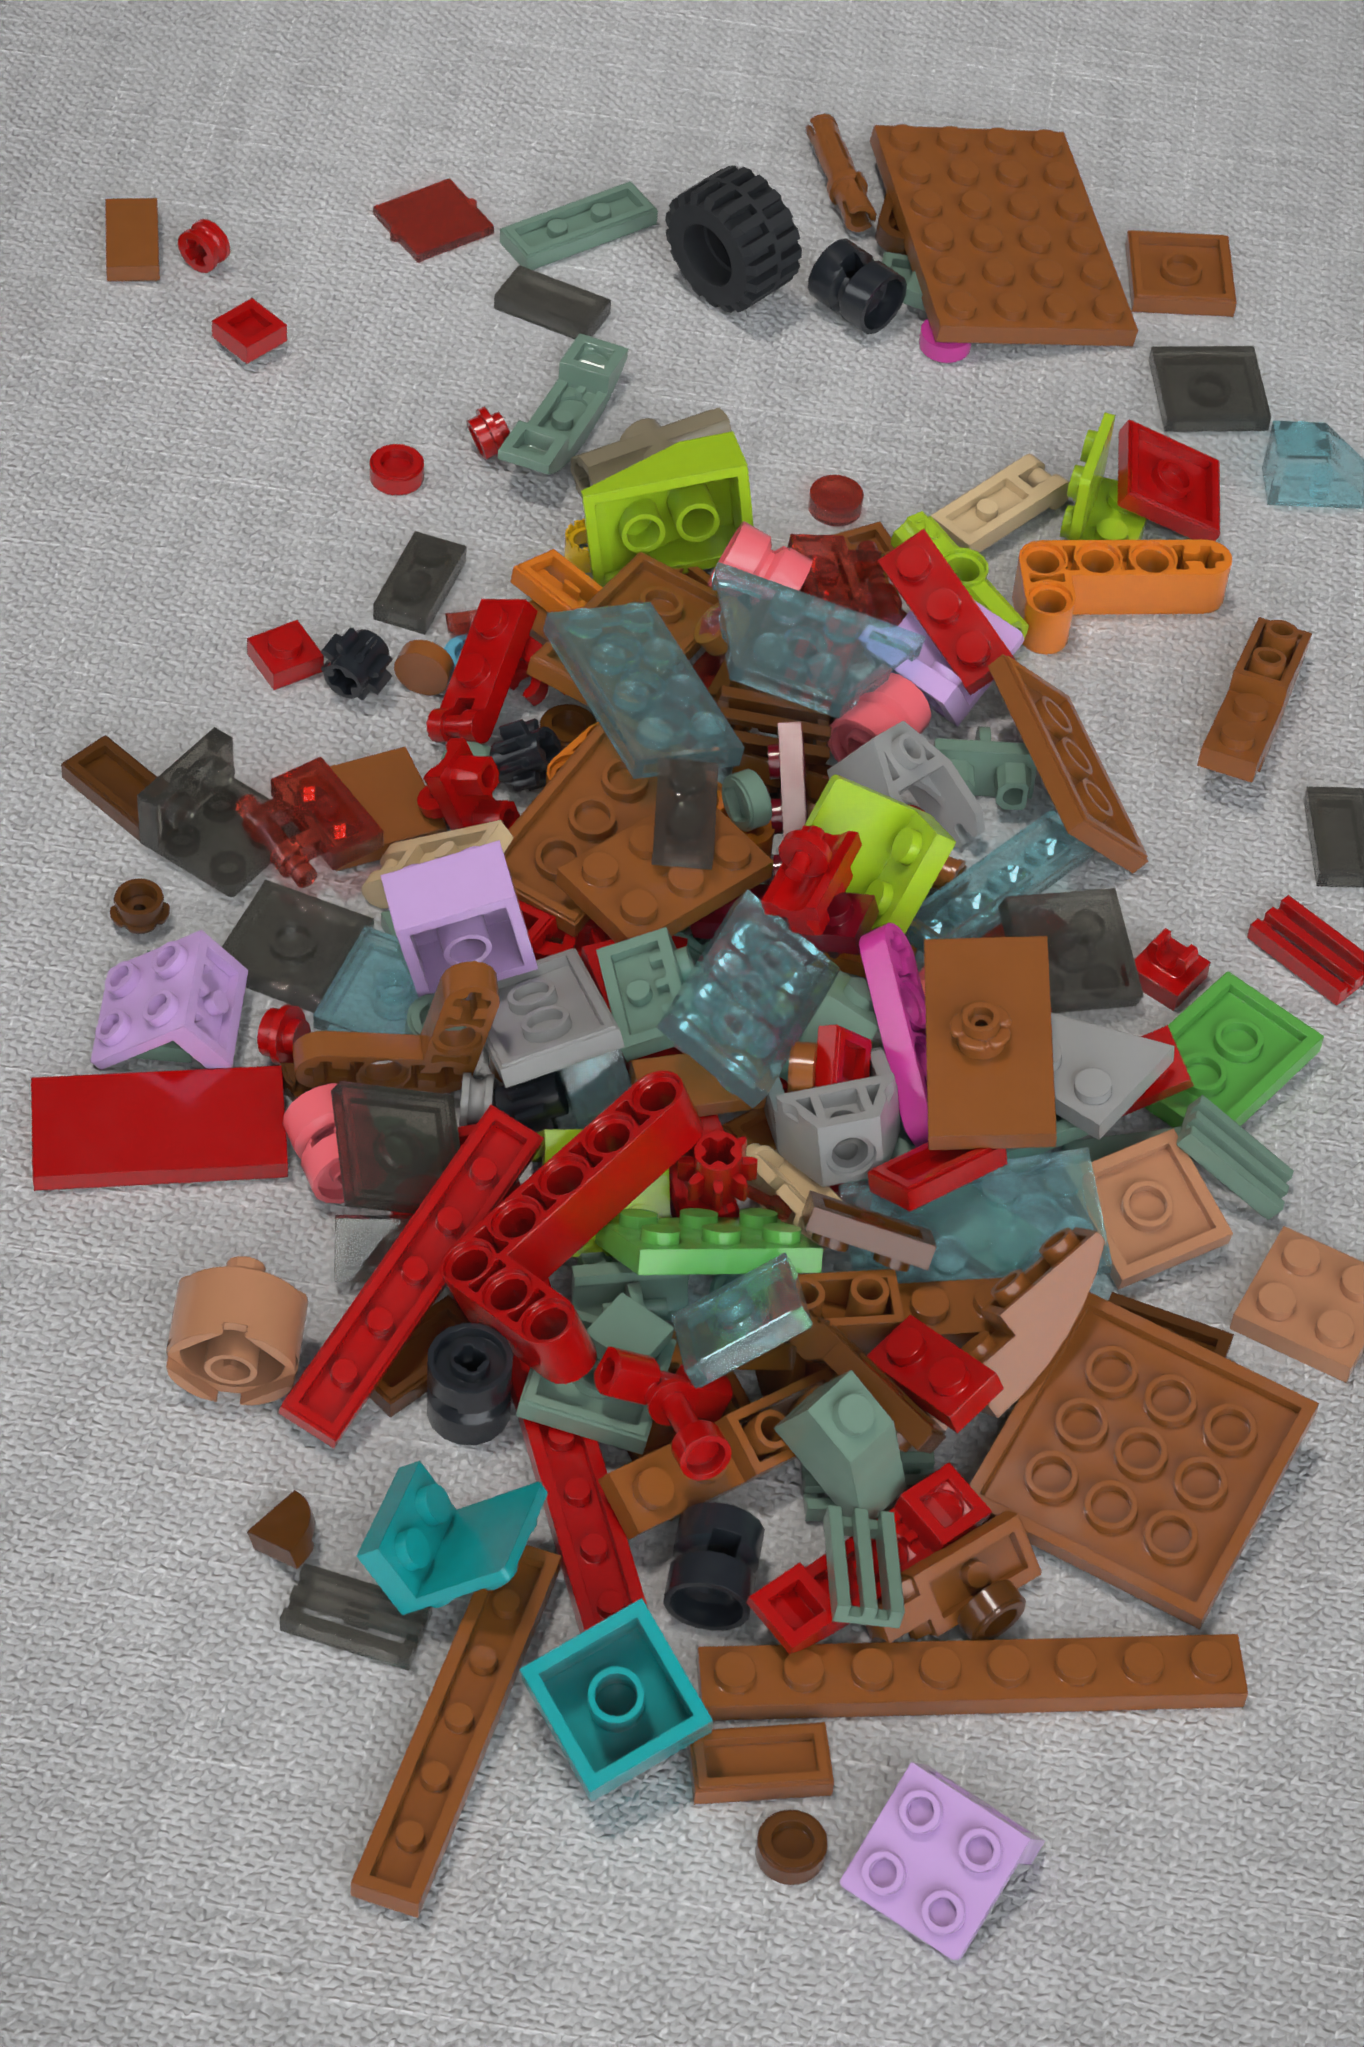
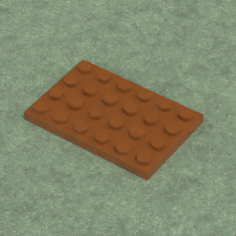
[870,124,1138,346]

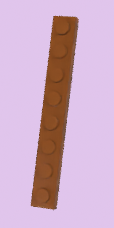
[696,1634,1248,1721]

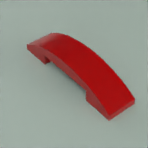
[746,1462,993,1654]

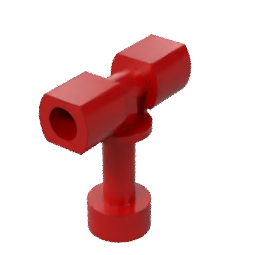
[594,1346,733,1481]

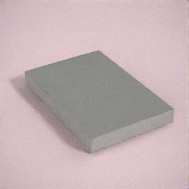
[464,948,625,1088]

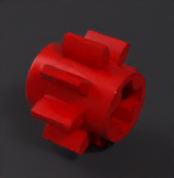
[678,1127,758,1210]

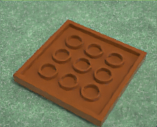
[969,1292,1319,1630]

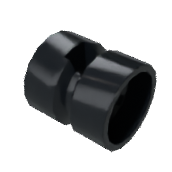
[808,238,907,334]
[427,1323,513,1445]
[663,1502,765,1631]

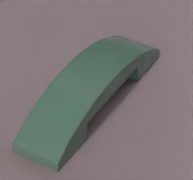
[498,333,629,475]

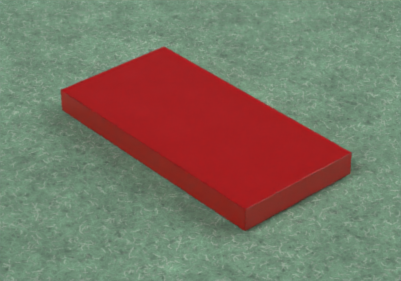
[31,1065,288,1191]

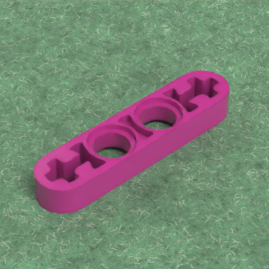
[859,923,928,1147]

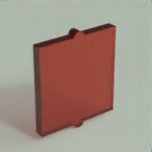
[373,178,494,263]

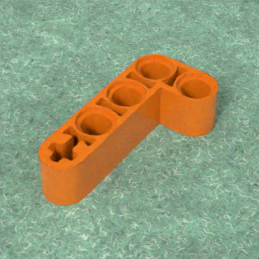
[1012,539,1232,655]

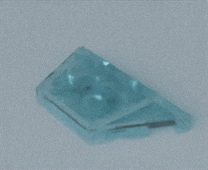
[712,562,926,718]

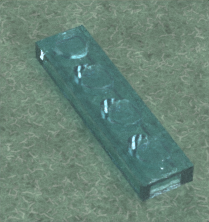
[905,809,1094,953]

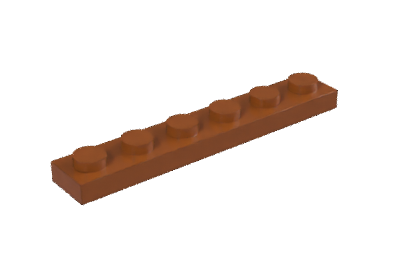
[351,1545,561,1918]

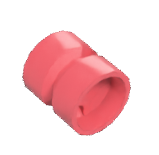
[707,521,813,619]
[827,672,931,762]
[283,1083,390,1204]

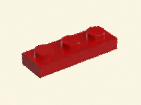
[877,529,1016,696]

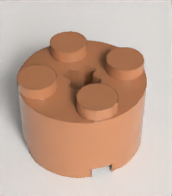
[166,1256,309,1405]

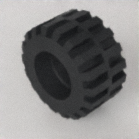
[665,165,802,313]

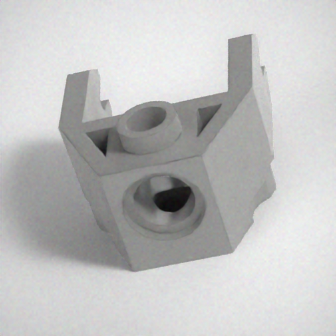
[827,721,985,848]
[760,1047,901,1187]

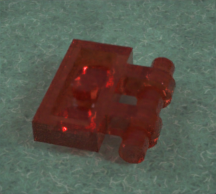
[787,534,902,630]
[235,756,384,888]

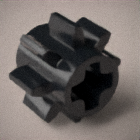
[321,627,393,700]
[490,718,562,792]
[494,1071,569,1133]

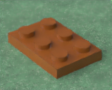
[556,788,774,943]

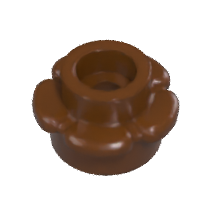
[110,878,170,934]

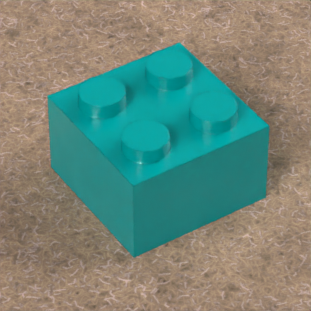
[519,1598,713,1802]

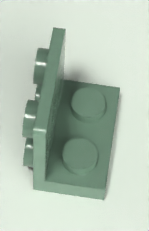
[596,927,722,1062]

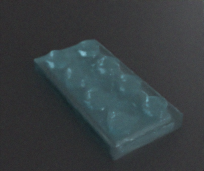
[543,602,745,779]
[656,889,840,1109]
[838,1147,1112,1283]

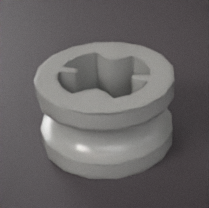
[459,1072,495,1127]

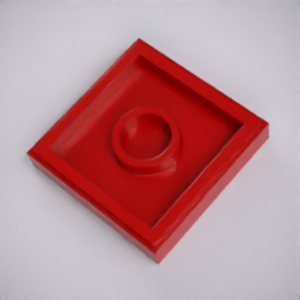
[1117,419,1220,541]

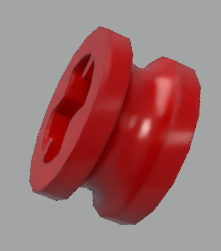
[178,219,231,273]

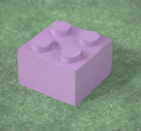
[380,840,538,997]

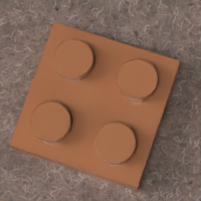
[1060,1128,1233,1290]
[1229,1226,1364,1383]

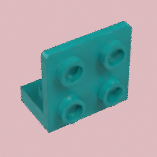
[357,1461,548,1615]

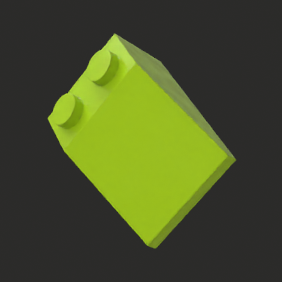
[581,431,754,587]

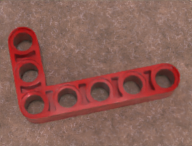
[440,1070,703,1384]

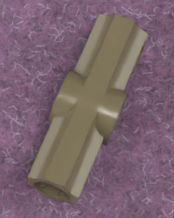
[570,407,732,496]

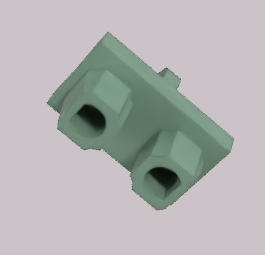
[934,726,1037,810]
[572,1252,690,1321]

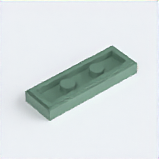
[500,181,658,272]

